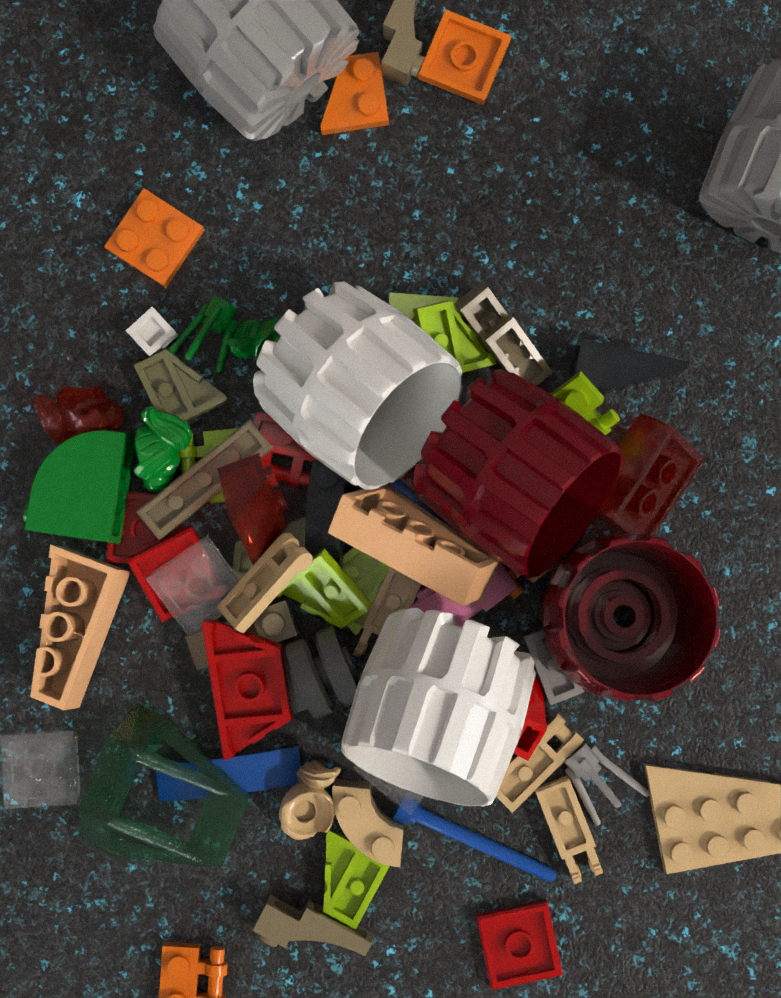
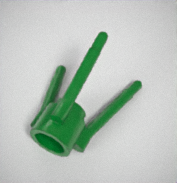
[168,296,238,373]

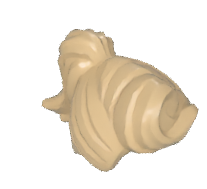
[279,760,341,840]

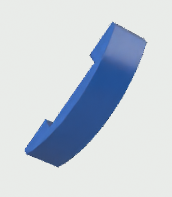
[155,745,302,801]

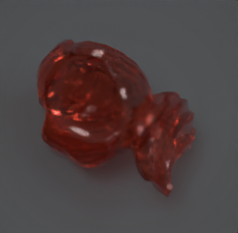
[31,386,123,444]

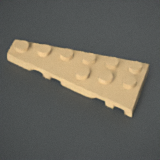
[643,763,781,874]

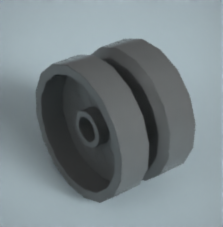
[285,625,359,720]

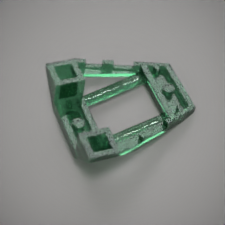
[78,704,250,867]

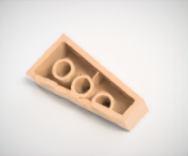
[328,484,499,606]
[30,544,131,710]

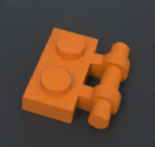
[159,942,228,998]

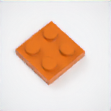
[418,9,511,106]
[104,188,205,288]

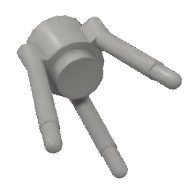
[564,743,650,826]

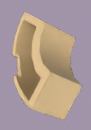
[332,779,403,868]

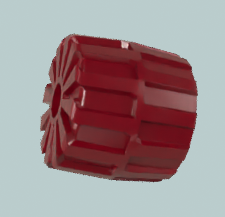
[413,369,623,578]
[537,534,721,701]

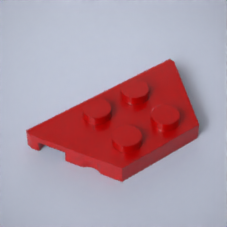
[202,618,293,760]

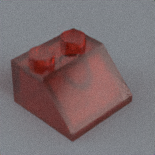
[217,453,289,565]

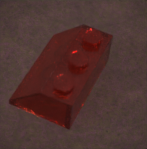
[597,413,705,536]

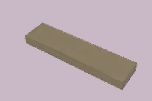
[136,420,274,540]

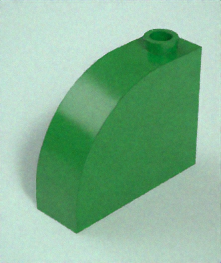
[23,430,135,544]

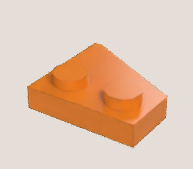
[320,51,389,135]

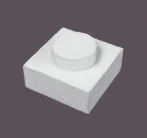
[126,307,178,357]

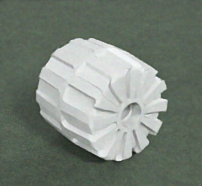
[253,281,463,490]
[341,608,536,807]

